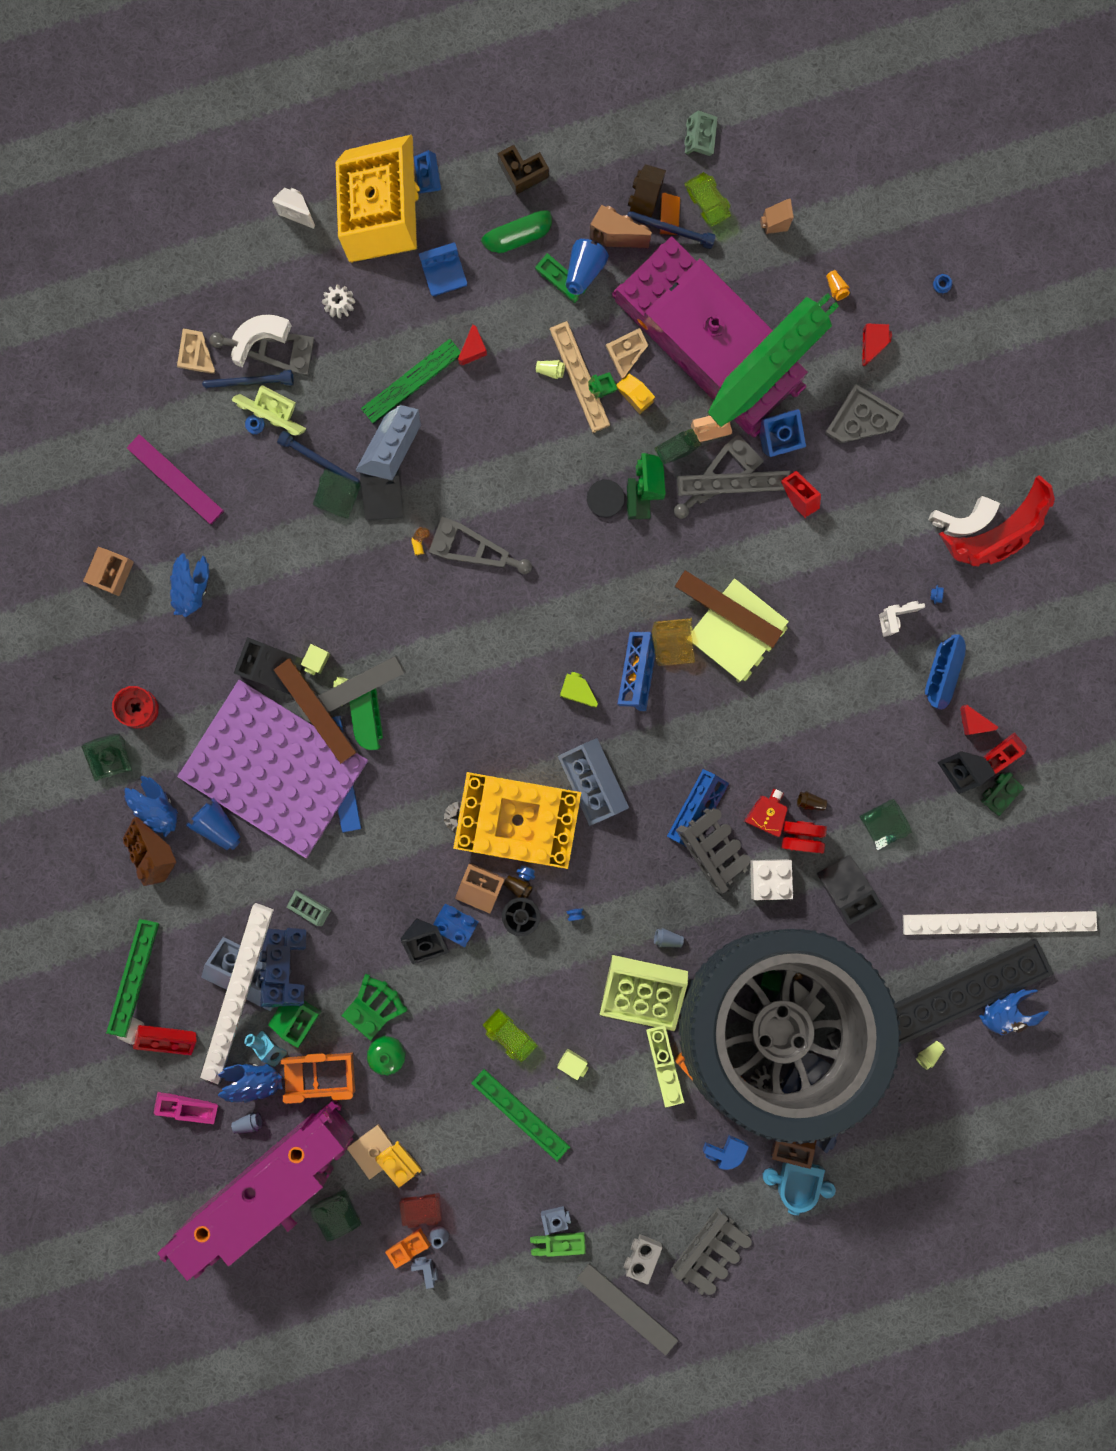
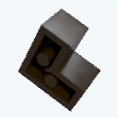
[497,145,549,195]
[628,164,666,218]

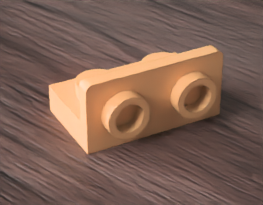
[691,416,732,443]

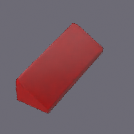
[133,1025,196,1055]

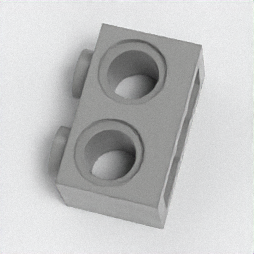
[624,1234,662,1284]

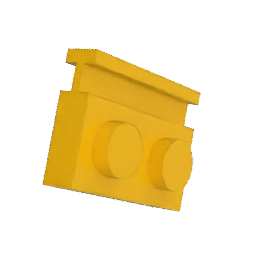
[375,1141,421,1188]

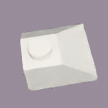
[272,188,315,229]

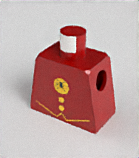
[744,789,787,837]

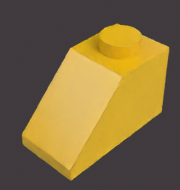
[616,374,655,414]

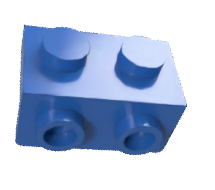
[433,903,479,947]

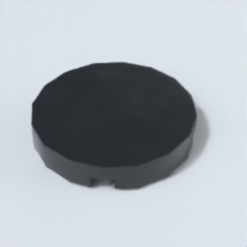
[587,479,624,518]

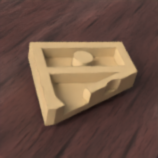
[605,328,648,379]
[177,329,215,374]

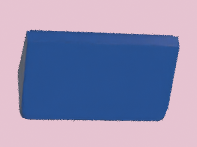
[414,150,441,193]

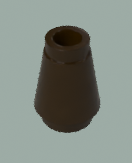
[797,791,827,811]
[503,875,533,898]

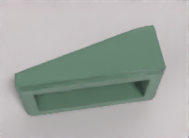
[287,890,331,926]

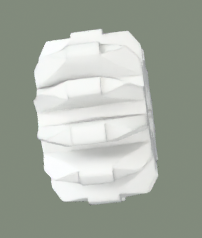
[322,285,355,319]

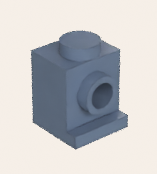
[541,1206,571,1235]

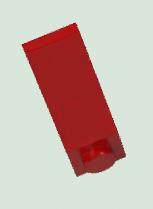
[984,733,1027,774]

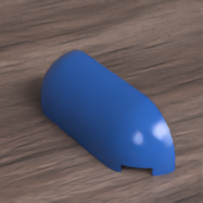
[925,634,966,710]

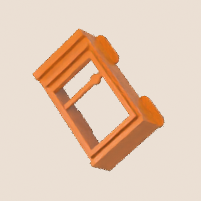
[281,1053,355,1104]

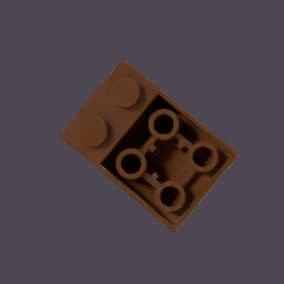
[123,817,176,886]
[771,1140,817,1169]

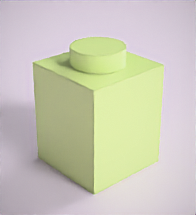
[301,644,330,675]
[557,1049,589,1080]

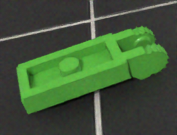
[530,1232,586,1257]

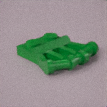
[341,974,408,1041]

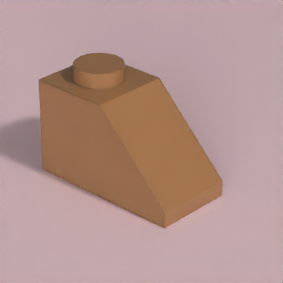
[761,199,794,234]

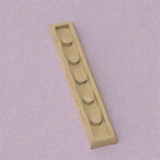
[550,321,610,433]

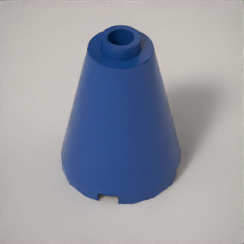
[566,239,609,295]
[186,797,240,850]

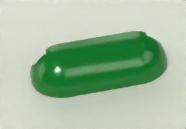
[481,211,552,253]
[349,688,383,750]

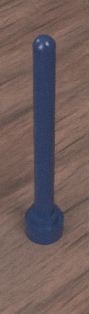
[627,211,715,249]
[202,370,294,388]
[277,430,360,486]

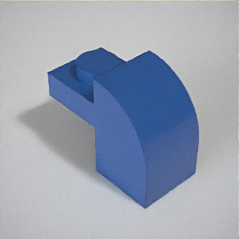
[702,1135,749,1170]

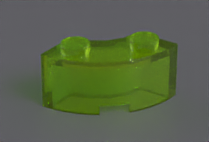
[684,172,731,227]
[482,1008,538,1062]

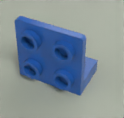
[419,242,467,296]

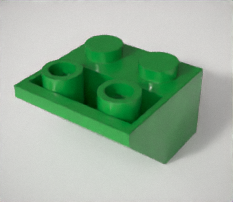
[635,453,665,500]
[268,1001,322,1048]

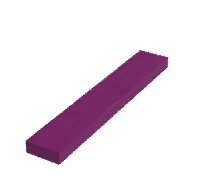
[127,434,224,525]

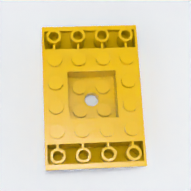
[336,135,417,262]
[453,772,581,869]

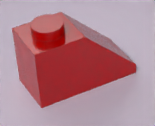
[862,324,892,366]
[781,471,821,518]

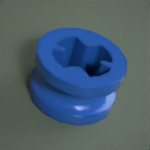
[566,908,585,921]

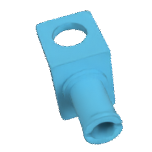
[245,1031,287,1067]

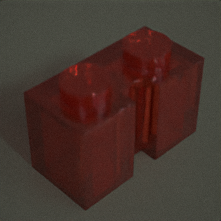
[399,1193,442,1228]

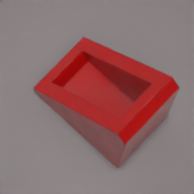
[458,324,487,365]
[960,705,998,735]

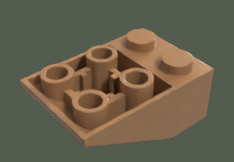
[590,205,652,248]

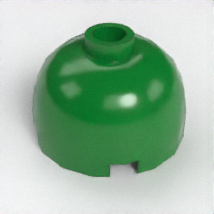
[367,1036,406,1076]

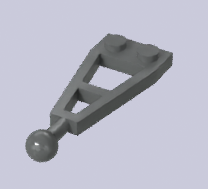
[210,332,314,376]
[674,434,764,519]
[429,517,532,574]

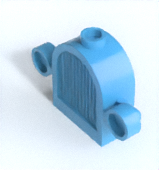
[763,1162,836,1215]

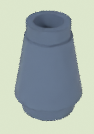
[654,928,684,948]
[231,1112,262,1134]
[429,1226,449,1249]

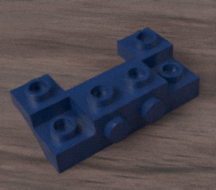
[259,928,306,1008]

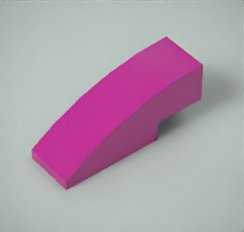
[154,1092,218,1124]

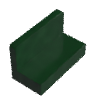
[627,478,650,519]

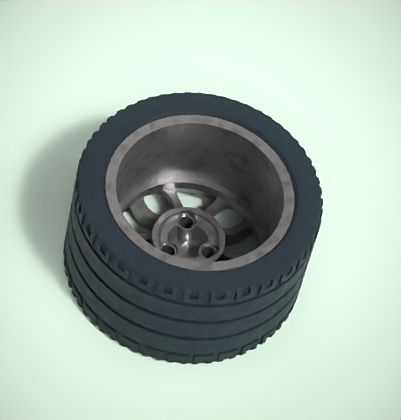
[679,929,901,1144]

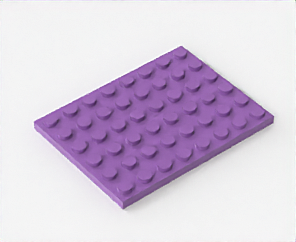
[177,680,368,858]

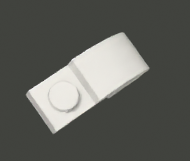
[231,315,292,367]
[929,496,1000,537]

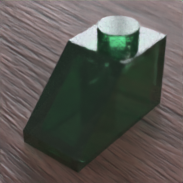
[654,429,701,465]

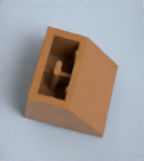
[83,547,134,596]
[455,863,505,913]

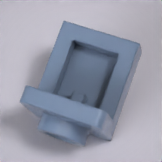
[411,1257,438,1289]

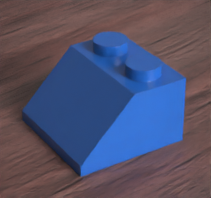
[760,409,806,457]

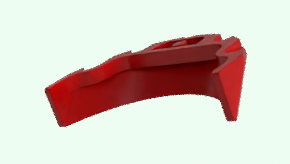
[939,475,1055,566]

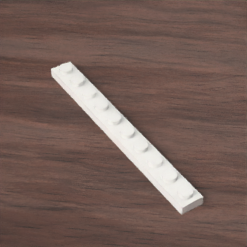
[200,903,274,1084]
[903,911,1097,935]

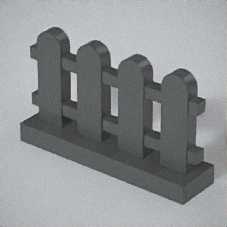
[676,808,751,894]
[671,1208,752,1295]

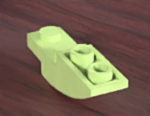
[646,1025,684,1107]

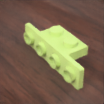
[232,386,306,435]

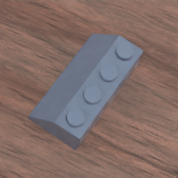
[356,405,421,480]
[558,738,629,826]
[201,937,292,1011]

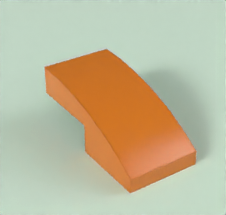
[385,1228,431,1269]

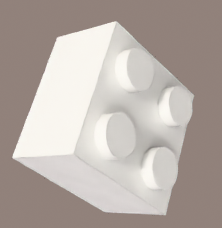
[750,859,793,900]

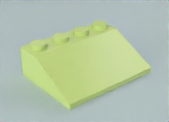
[600,955,688,1031]

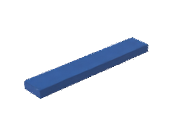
[333,716,362,832]

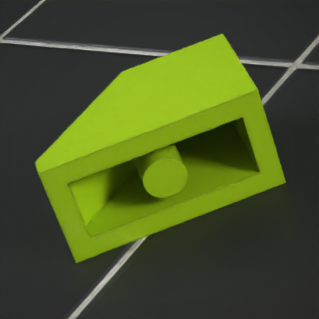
[560,672,598,708]

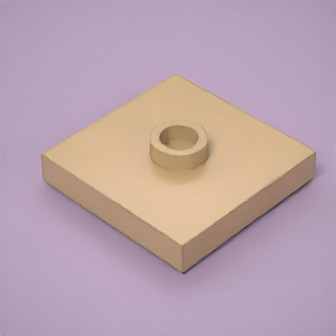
[348,1124,394,1180]

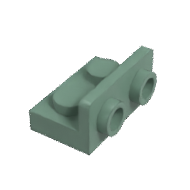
[684,110,718,156]

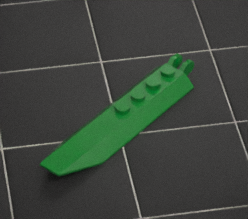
[707,293,839,427]

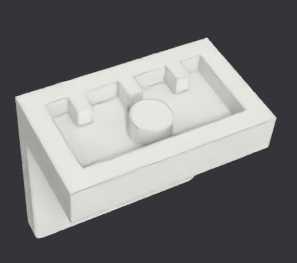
[879,601,925,637]

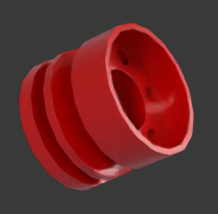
[112,686,159,729]

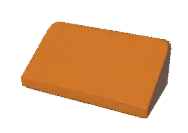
[660,193,680,235]

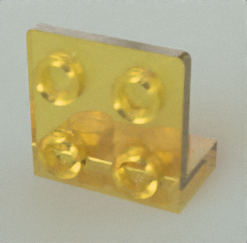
[652,618,695,666]

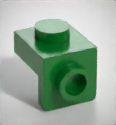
[588,372,617,399]

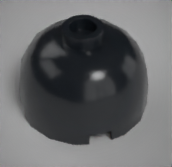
[502,897,540,936]

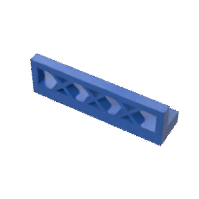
[618,632,658,711]
[667,769,729,847]

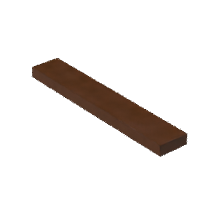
[674,570,783,648]
[274,658,357,764]

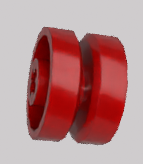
[781,821,827,853]

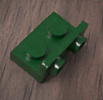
[981,772,1024,816]

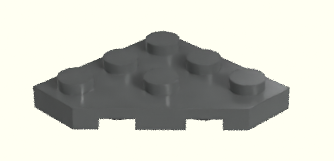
[825,384,904,443]

